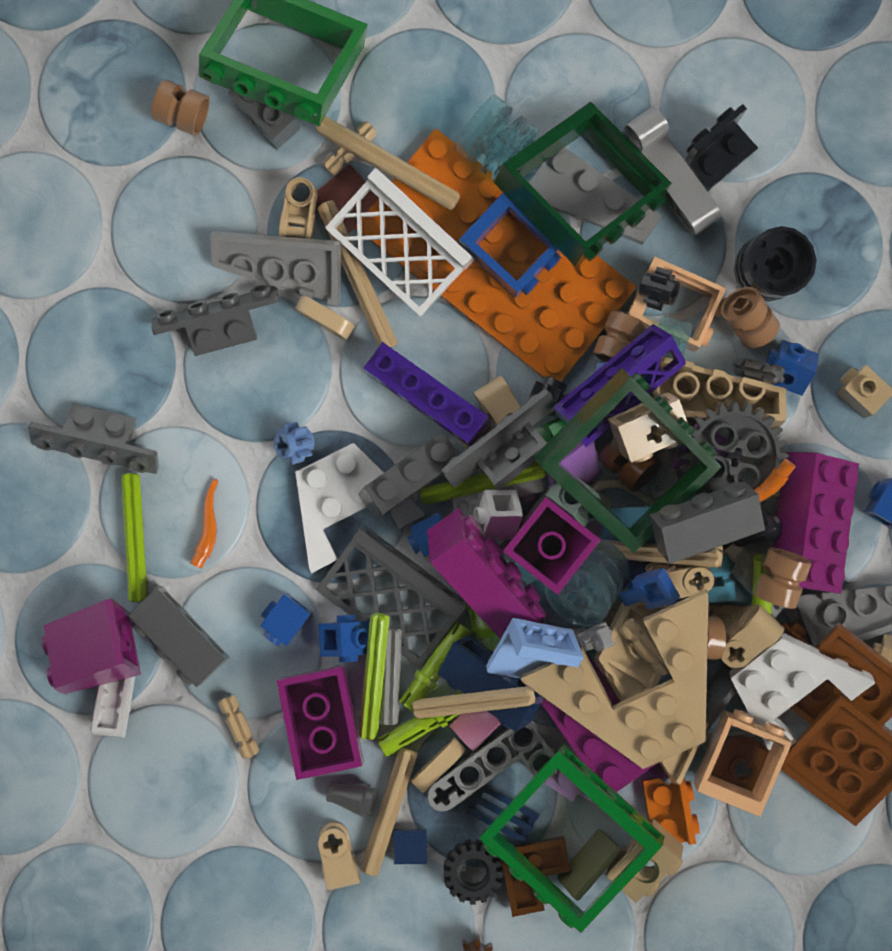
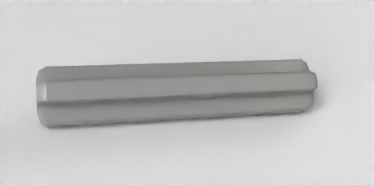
[380,628,402,725]

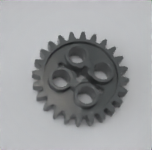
[678,401,789,503]

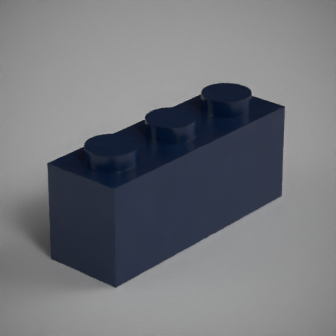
[438,635,544,732]

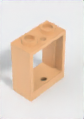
[627,256,726,352]
[693,709,792,817]

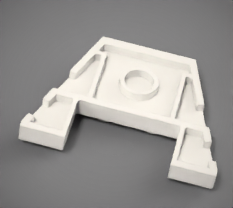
[295,443,425,573]
[729,633,875,751]

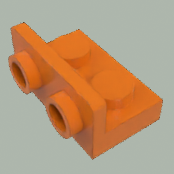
[641,777,700,845]

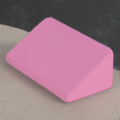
[449,711,500,752]

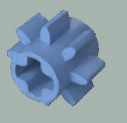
[274,422,315,465]

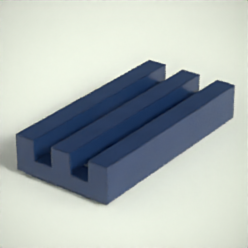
[466,784,540,844]

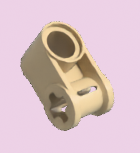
[279,177,318,239]
[473,375,521,426]
[645,562,714,598]
[721,604,784,668]
[318,822,361,891]

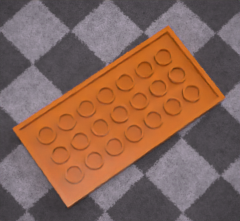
[355,128,637,381]

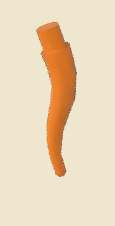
[754,459,796,502]
[190,479,218,569]

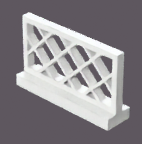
[325,168,475,317]

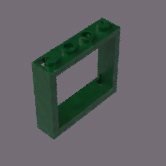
[493,102,672,267]
[534,368,722,553]

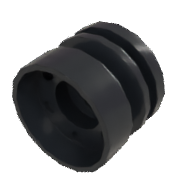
[734,226,817,302]

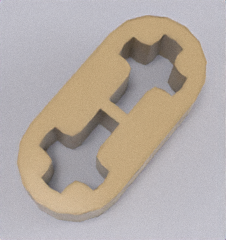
[294,295,355,340]
[410,737,466,793]

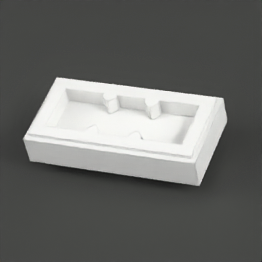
[90,676,136,738]

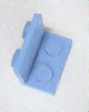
[486,618,584,679]

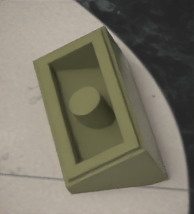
[557,829,621,901]

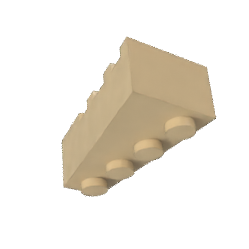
[649,355,786,428]

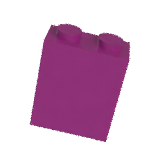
[503,497,601,595]
[41,598,141,694]

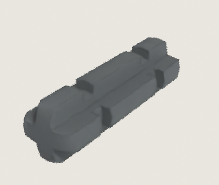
[733,358,785,385]

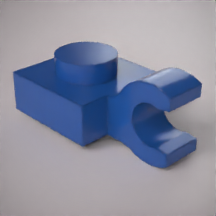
[618,568,680,610]

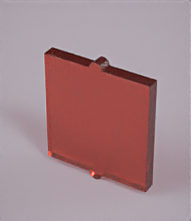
[316,164,379,233]

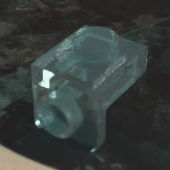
[658,315,693,359]

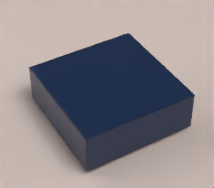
[394,829,427,865]

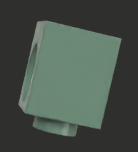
[545,475,605,527]

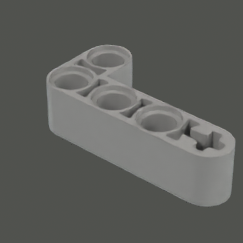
[622,106,721,236]
[428,723,557,812]

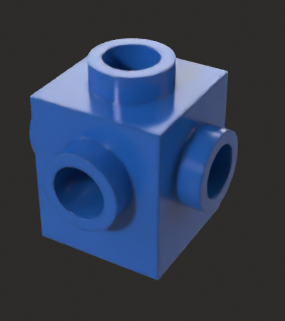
[765,339,819,396]
[318,614,370,662]

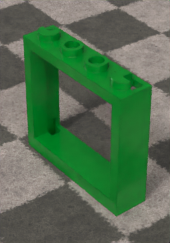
[199,0,368,127]
[479,744,665,933]

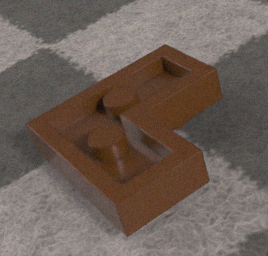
[501,836,571,917]

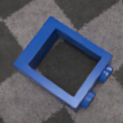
[459,193,562,298]

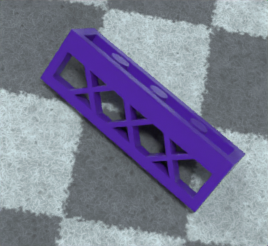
[552,324,687,447]

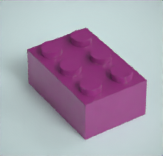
[277,664,364,780]

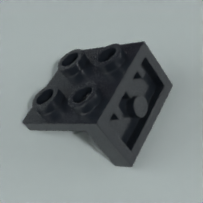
[685,104,758,192]

